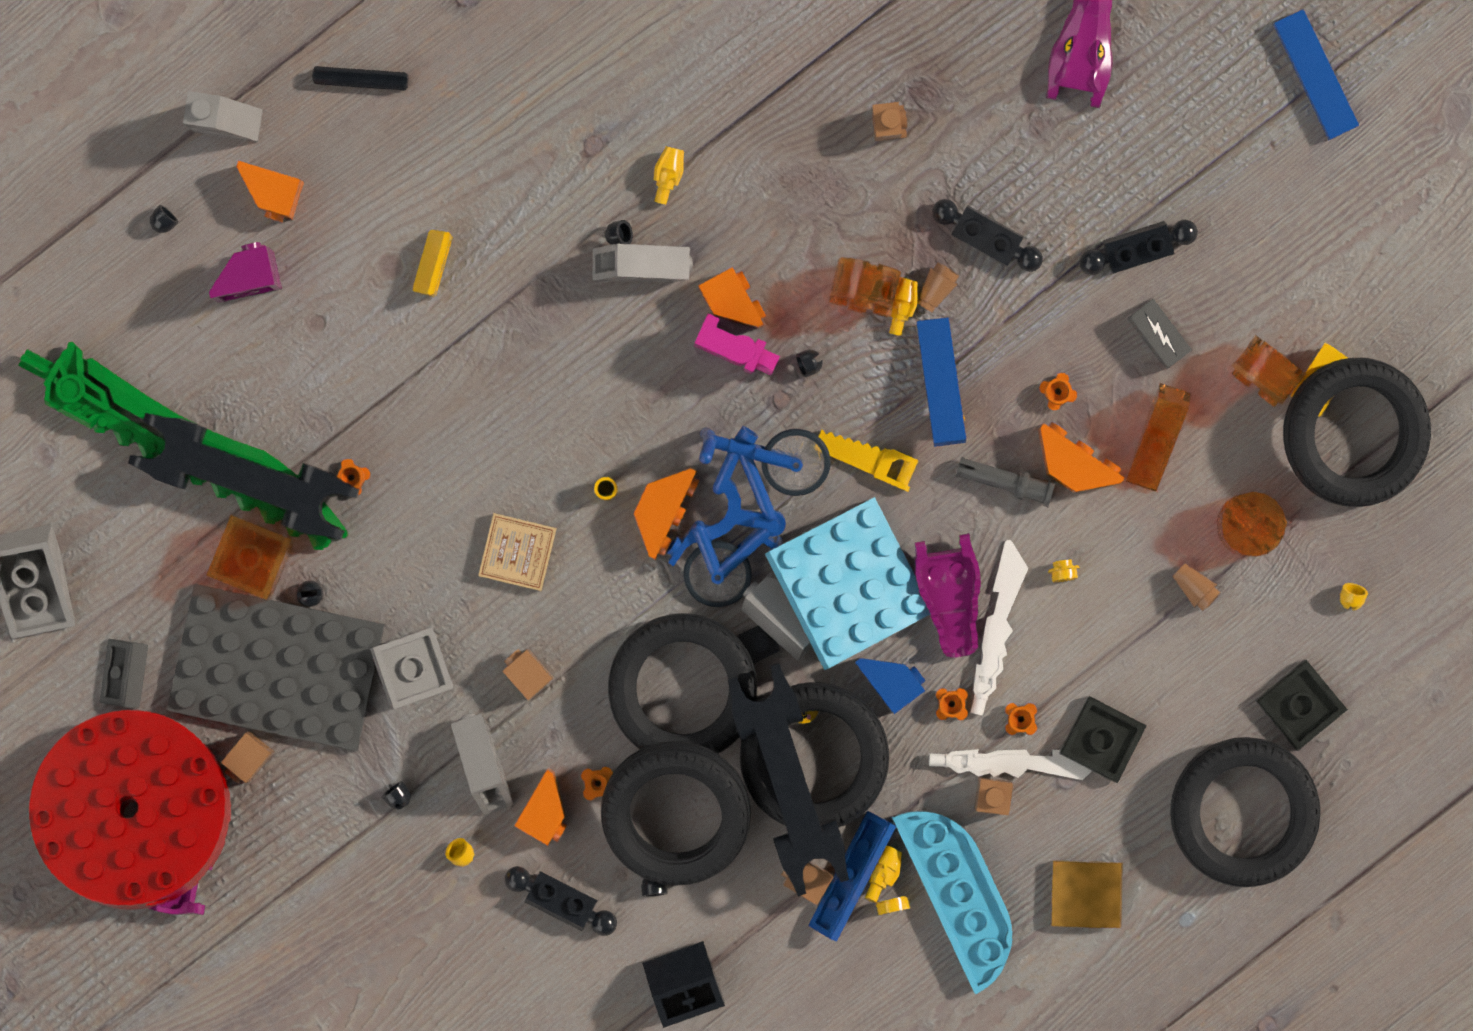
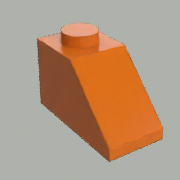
[236,161,304,223]
[514,768,567,846]

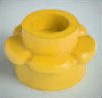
[1048,559,1080,583]

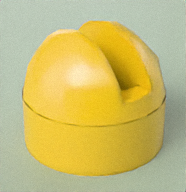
[1340,583,1368,611]
[445,838,474,867]

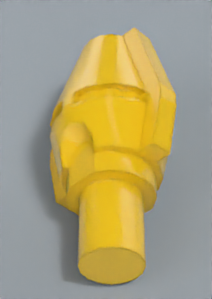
[653,146,684,205]
[888,277,918,336]
[865,846,902,903]

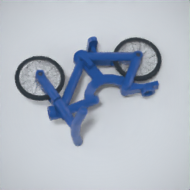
[666,426,831,607]

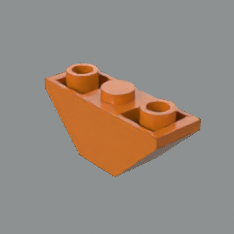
[1038,422,1124,493]
[634,468,700,560]

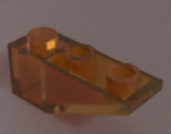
[1126,383,1191,492]

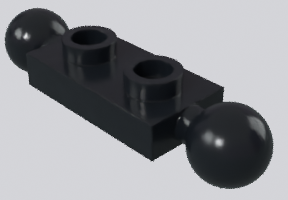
[932,199,1043,272]
[1079,219,1198,275]
[505,866,617,936]

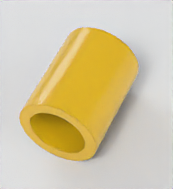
[594,477,618,500]

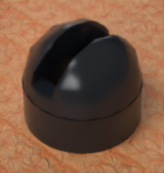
[150,205,178,233]
[604,220,633,245]
[796,349,823,378]
[297,581,323,607]
[382,781,411,810]
[641,879,668,897]

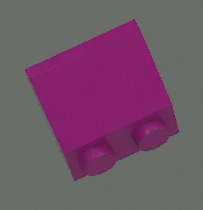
[209,242,282,303]

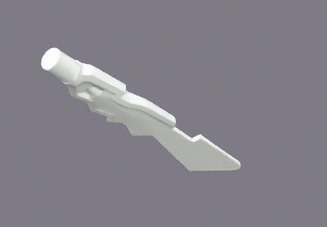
[970,540,1028,716]
[929,749,1092,780]

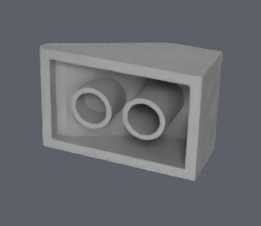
[0,524,75,639]

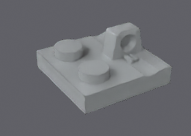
[370,627,454,710]

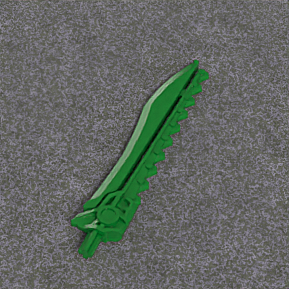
[18,342,349,550]

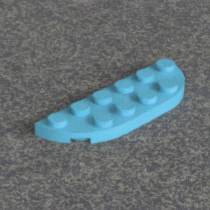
[892,811,1012,994]

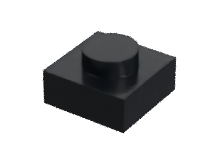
[737,625,781,664]

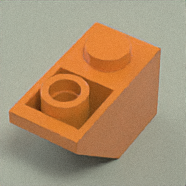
[698,267,766,329]

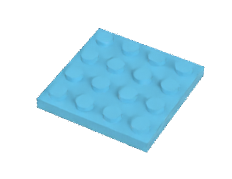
[765,497,930,670]

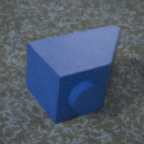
[854,658,926,714]

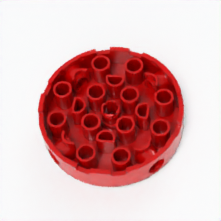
[29,710,231,910]

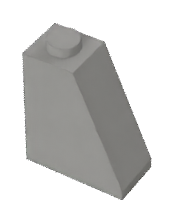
[183,91,263,142]
[592,244,693,282]
[741,576,812,661]
[451,714,514,815]

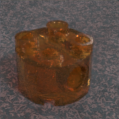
[828,257,901,317]
[1231,335,1307,407]
[1217,492,1287,557]

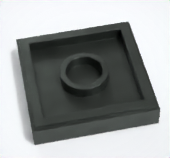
[1255,660,1348,751]
[1059,696,1147,783]

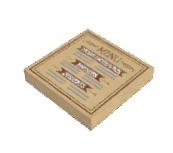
[478,513,557,591]

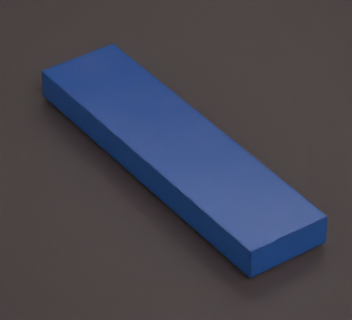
[1273,9,1359,141]
[916,317,966,447]
[808,810,896,942]

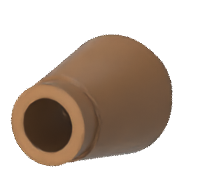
[917,262,959,313]
[1173,564,1221,611]

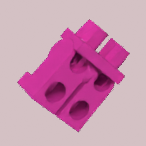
[694,314,780,376]

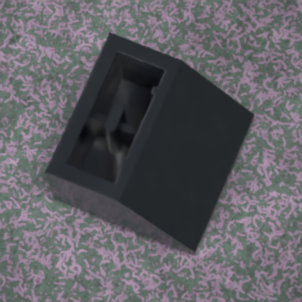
[642,941,725,1028]

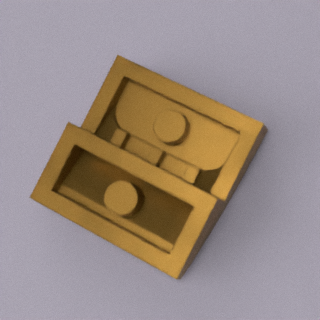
[1051,860,1123,928]

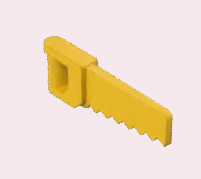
[814,429,919,492]

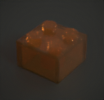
[206,515,295,600]

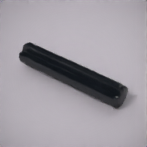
[312,66,409,91]

